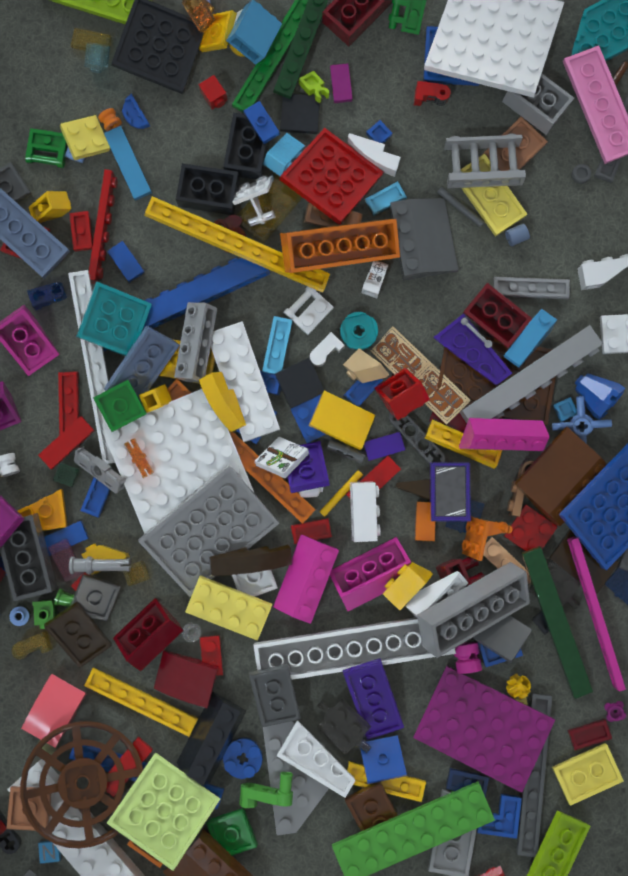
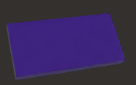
[343,658,404,740]

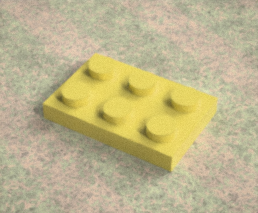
[552,743,624,806]

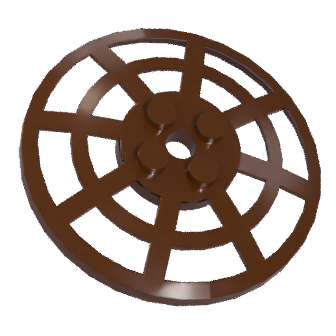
[20,721,143,849]

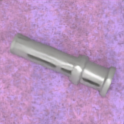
[69,556,131,574]

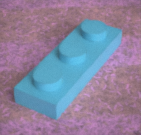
[262,316,293,374]

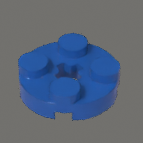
[223,737,263,779]

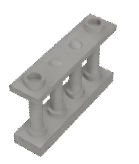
[444,133,526,189]

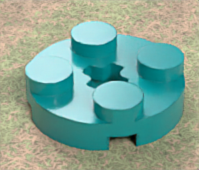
[340,312,378,350]

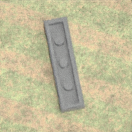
[493,277,570,299]

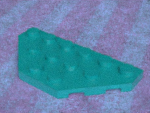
[570,0,628,61]

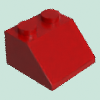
[374,368,430,420]

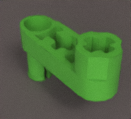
[239,772,293,808]

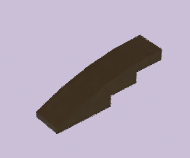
[209,544,292,576]

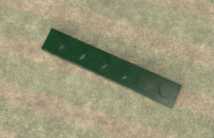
[273,0,329,99]

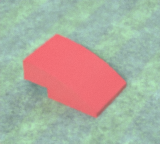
[21,674,87,748]

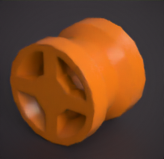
[98,108,122,132]

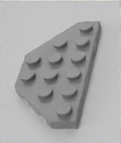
[263,721,329,835]

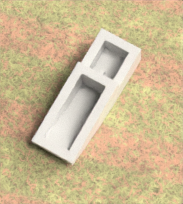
[348,133,401,177]

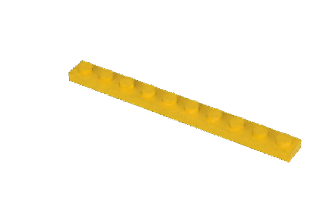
[144,196,330,293]

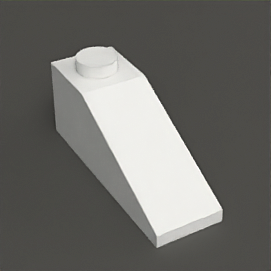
[406,571,468,618]

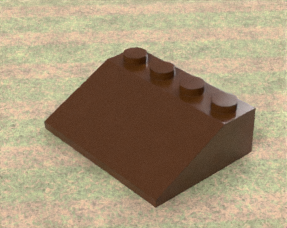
[515,427,607,526]
[163,829,253,876]

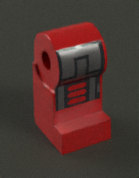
[414,81,451,106]

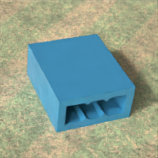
[226,0,282,65]

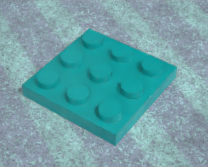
[76,282,152,356]

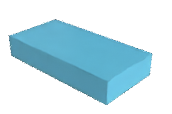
[365,181,407,216]

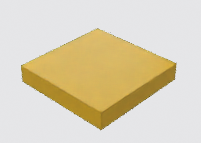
[198,10,237,52]

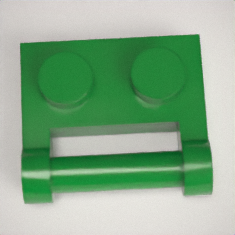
[25,128,67,168]

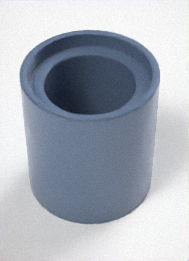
[505,223,530,247]

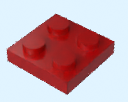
[503,504,558,551]

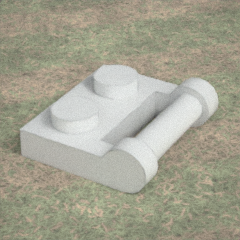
[283,286,334,335]

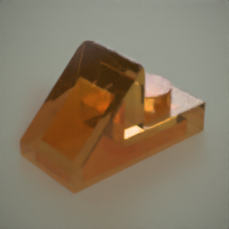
[181,0,216,33]

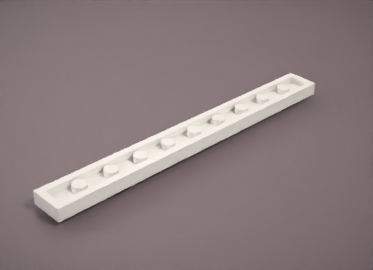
[68,270,115,464]

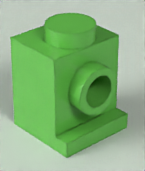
[32,600,57,629]

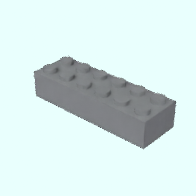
[417,562,530,658]

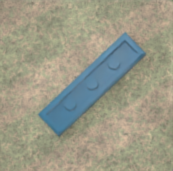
[104,126,152,201]

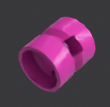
[454,642,482,674]

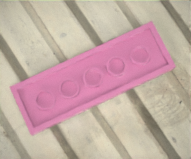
[563,46,628,164]

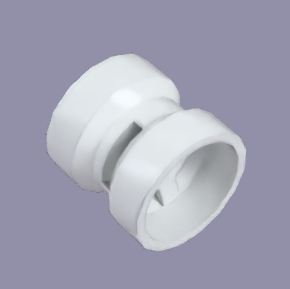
[0,453,20,477]

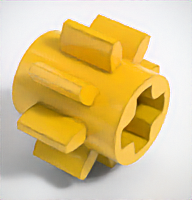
[506,673,531,700]

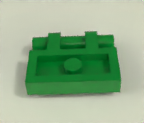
[388,0,426,35]

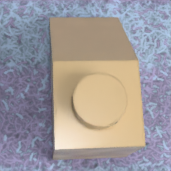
[343,349,389,383]

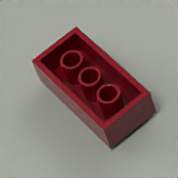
[322,0,392,47]

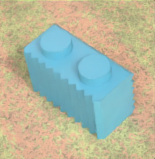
[263,133,305,177]

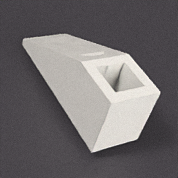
[578,254,628,290]

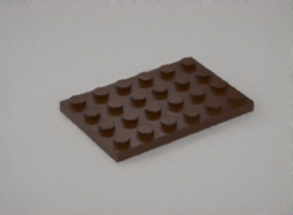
[437,336,556,426]

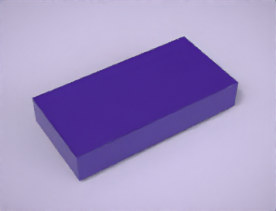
[364,432,405,461]

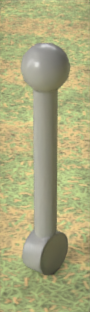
[461,318,492,348]

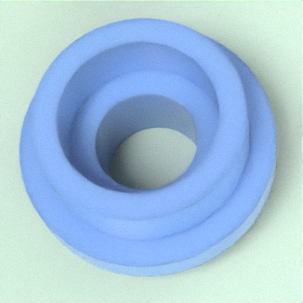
[10,606,30,626]

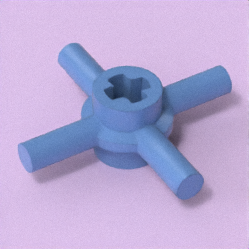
[552,396,612,444]

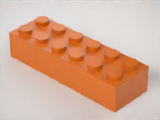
[280,219,400,273]

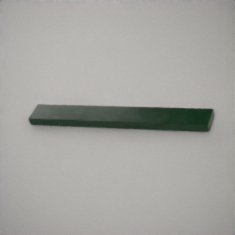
[521,546,593,699]

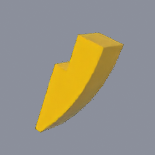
[199,372,246,432]

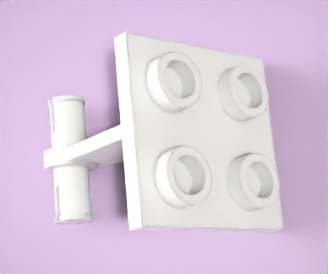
[233,176,276,227]

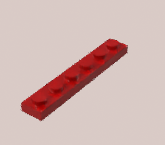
[89,169,117,284]

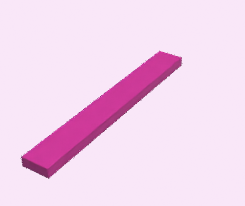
[567,537,626,692]

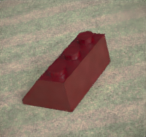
[463,283,532,348]
[113,598,184,671]

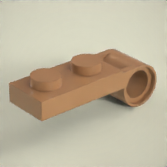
[304,203,363,227]
[507,461,534,517]

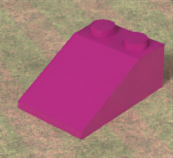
[0,305,60,376]

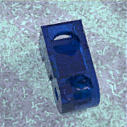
[27,282,67,311]

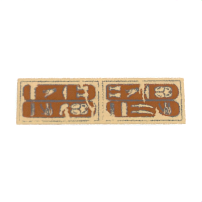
[371,326,471,425]

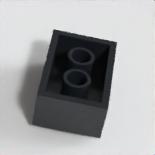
[223,112,269,180]
[176,163,240,215]

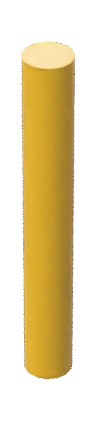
[319,470,363,517]

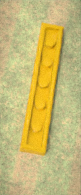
[84,668,198,737]

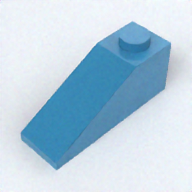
[504,309,557,368]

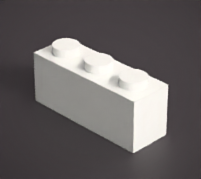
[350,482,380,542]

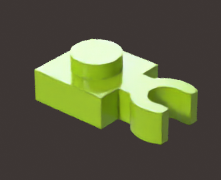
[298,71,329,103]

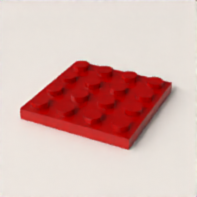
[279,128,384,225]

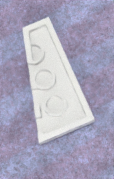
[277,720,355,798]

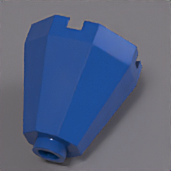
[575,374,626,420]

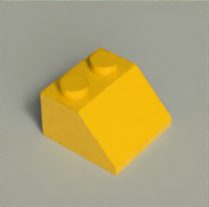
[383,562,433,610]

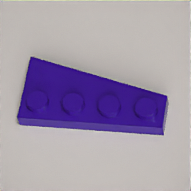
[433,314,512,386]

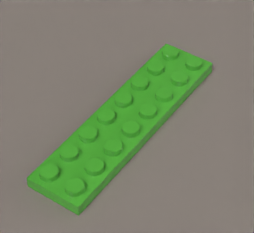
[332,781,495,876]

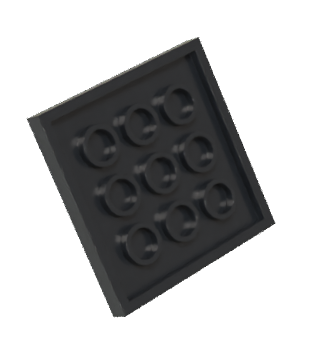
[111,0,207,94]

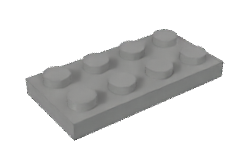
[428,789,477,876]

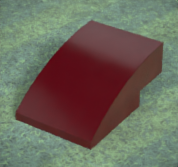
[154,650,219,708]

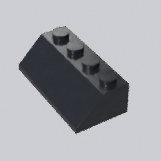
[177,692,246,785]

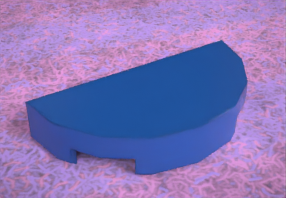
[122,94,150,129]

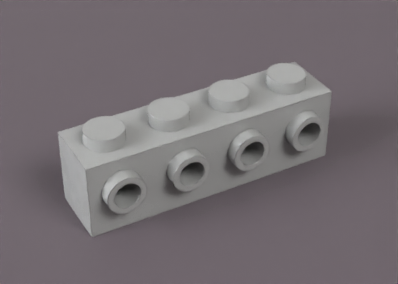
[174,302,217,383]

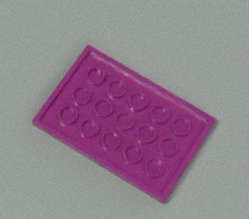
[413,665,555,793]

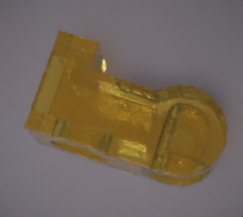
[11,631,53,660]

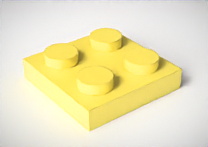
[60,115,110,160]

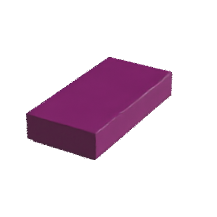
[330,63,352,103]

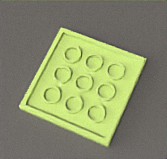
[107,752,220,871]

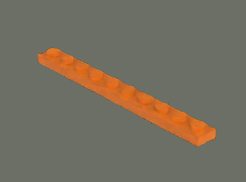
[167,379,316,524]

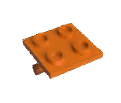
[462,516,512,561]

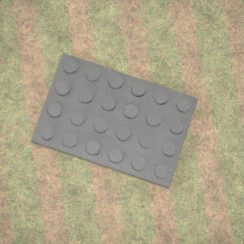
[138,465,279,597]

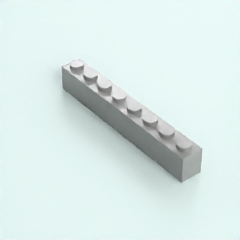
[459,325,603,423]

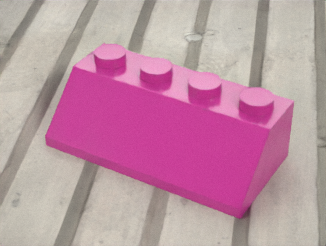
[459,418,549,451]
[273,535,339,624]
[330,537,412,611]

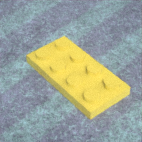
[461,154,527,237]
[185,575,272,641]

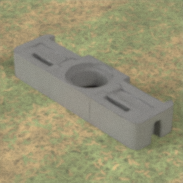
[74,446,126,493]

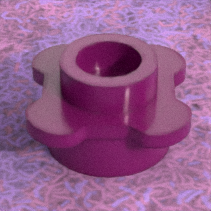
[604,701,626,722]

